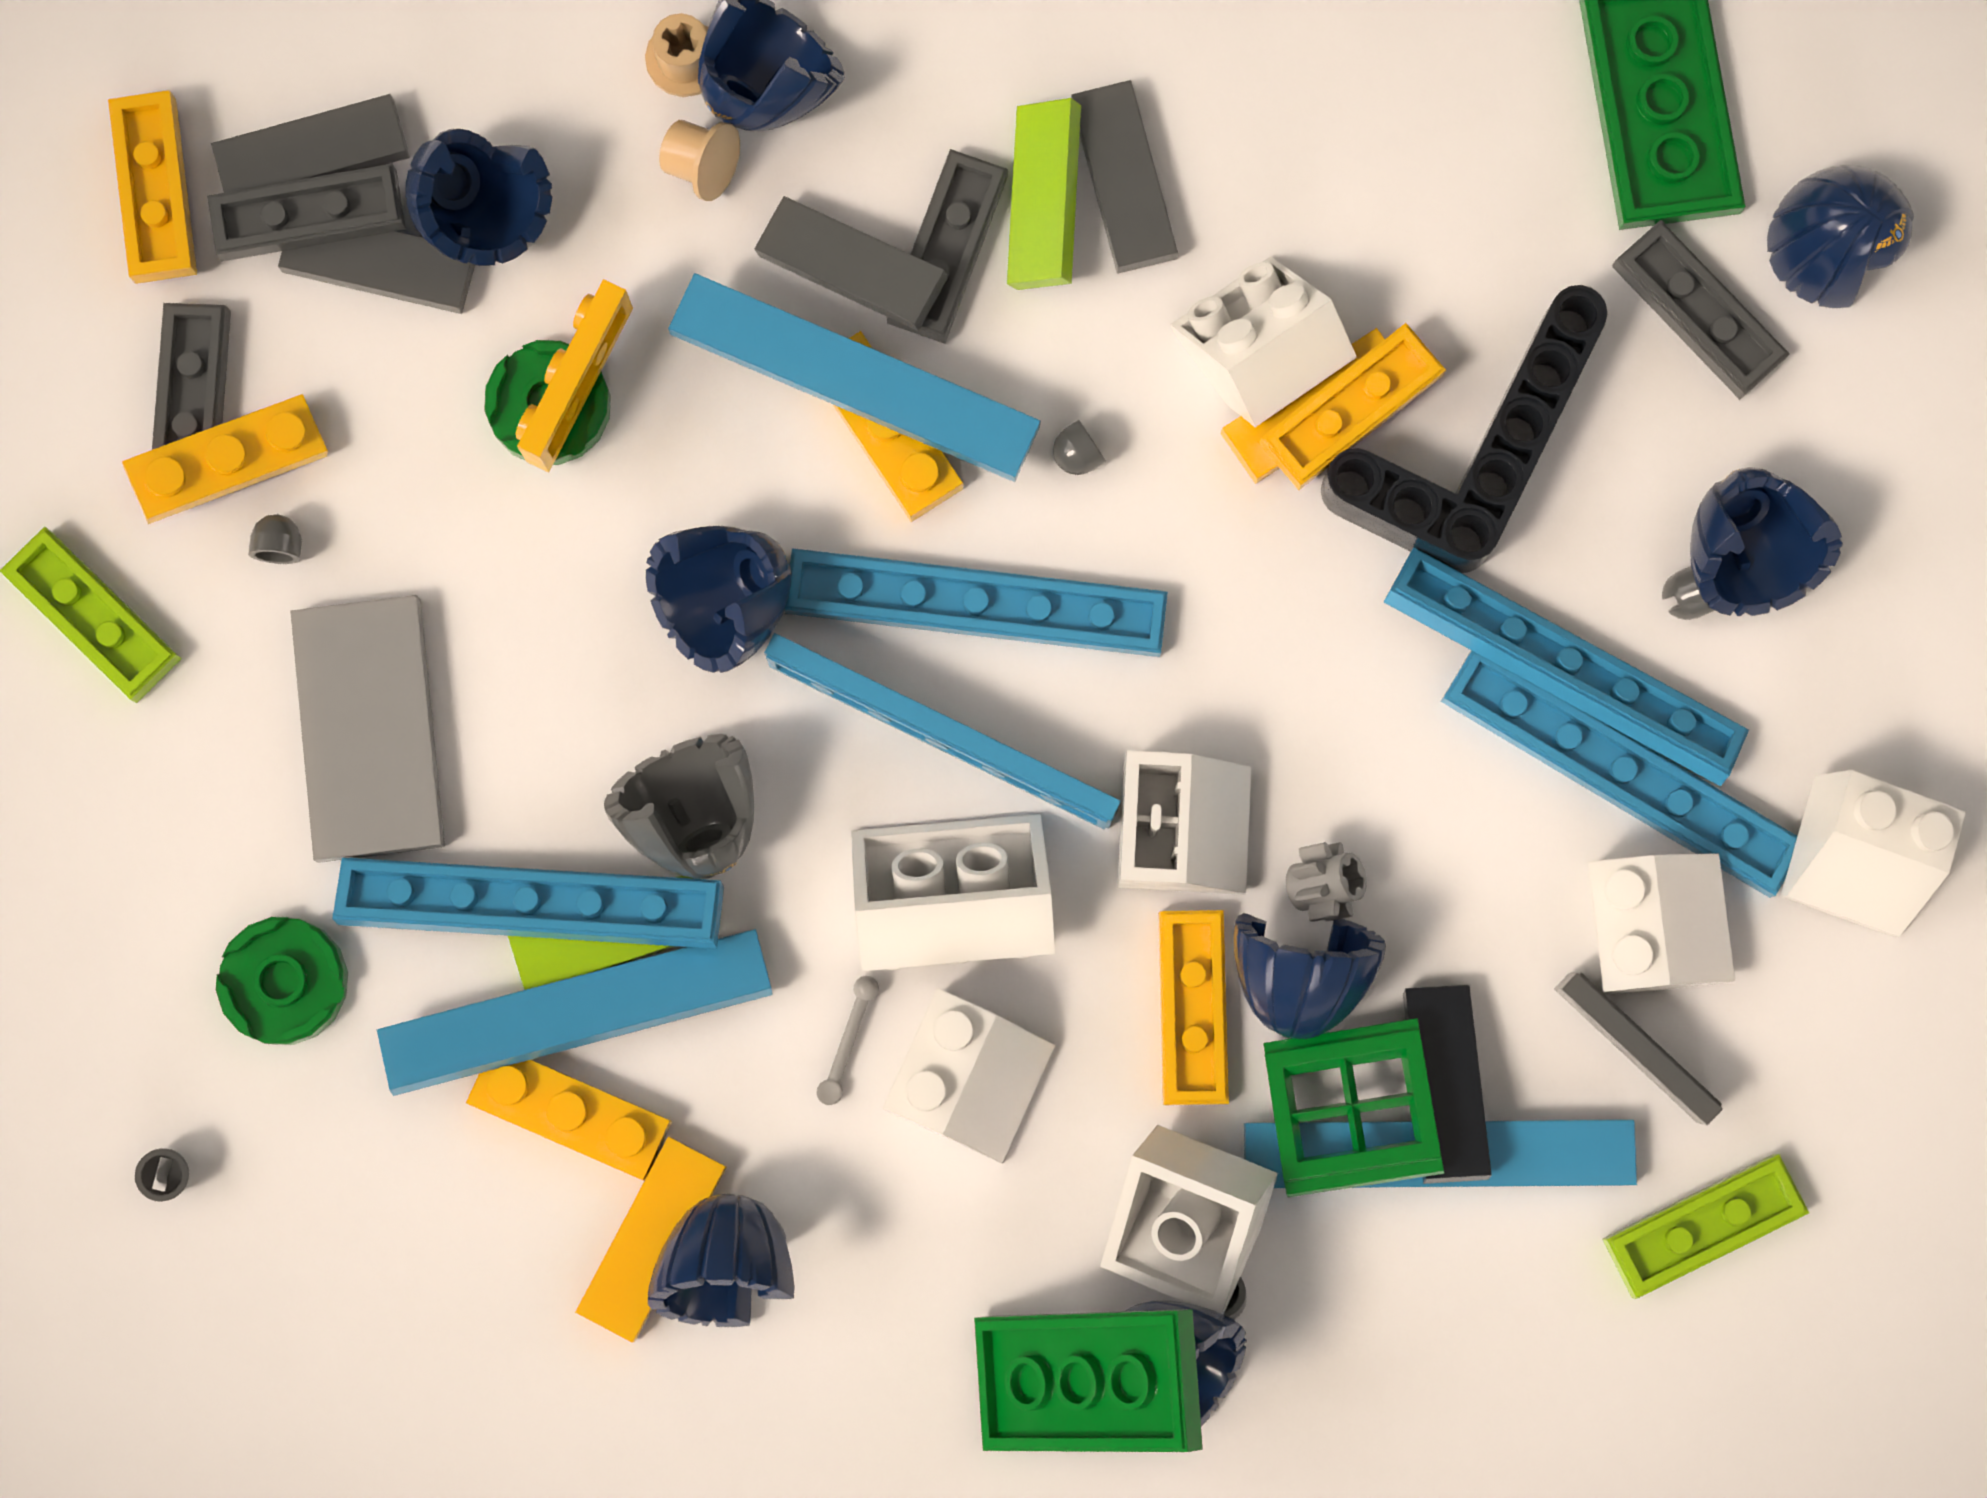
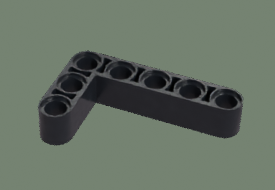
[1321,285,1608,573]

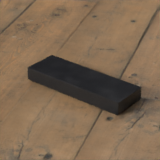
[1403,985,1492,1184]

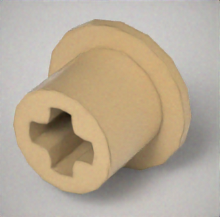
[645,13,708,97]
[659,120,740,201]

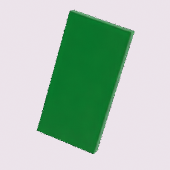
[1579,0,1746,230]
[974,1309,1203,1452]

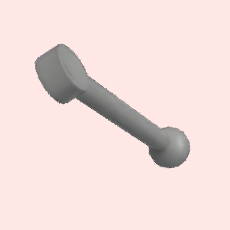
[816,976,879,1105]

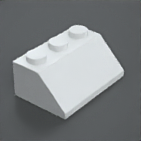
[851,814,1055,971]

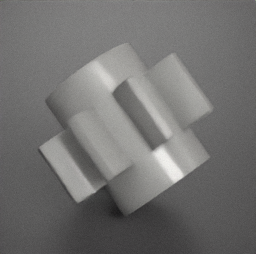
[1286,842,1366,922]

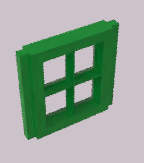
[1263,1018,1444,1197]

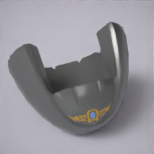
[604,734,754,879]

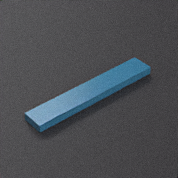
[668,273,1041,482]
[1384,547,1749,787]
[784,548,1168,657]
[764,633,1121,830]
[1440,650,1797,898]
[332,858,724,949]
[376,929,773,1096]
[1244,1120,1637,1188]

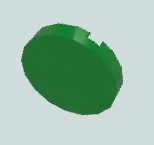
[484,340,611,465]
[215,917,348,1045]

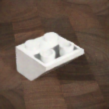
[1170,256,1357,427]
[1117,750,1251,895]

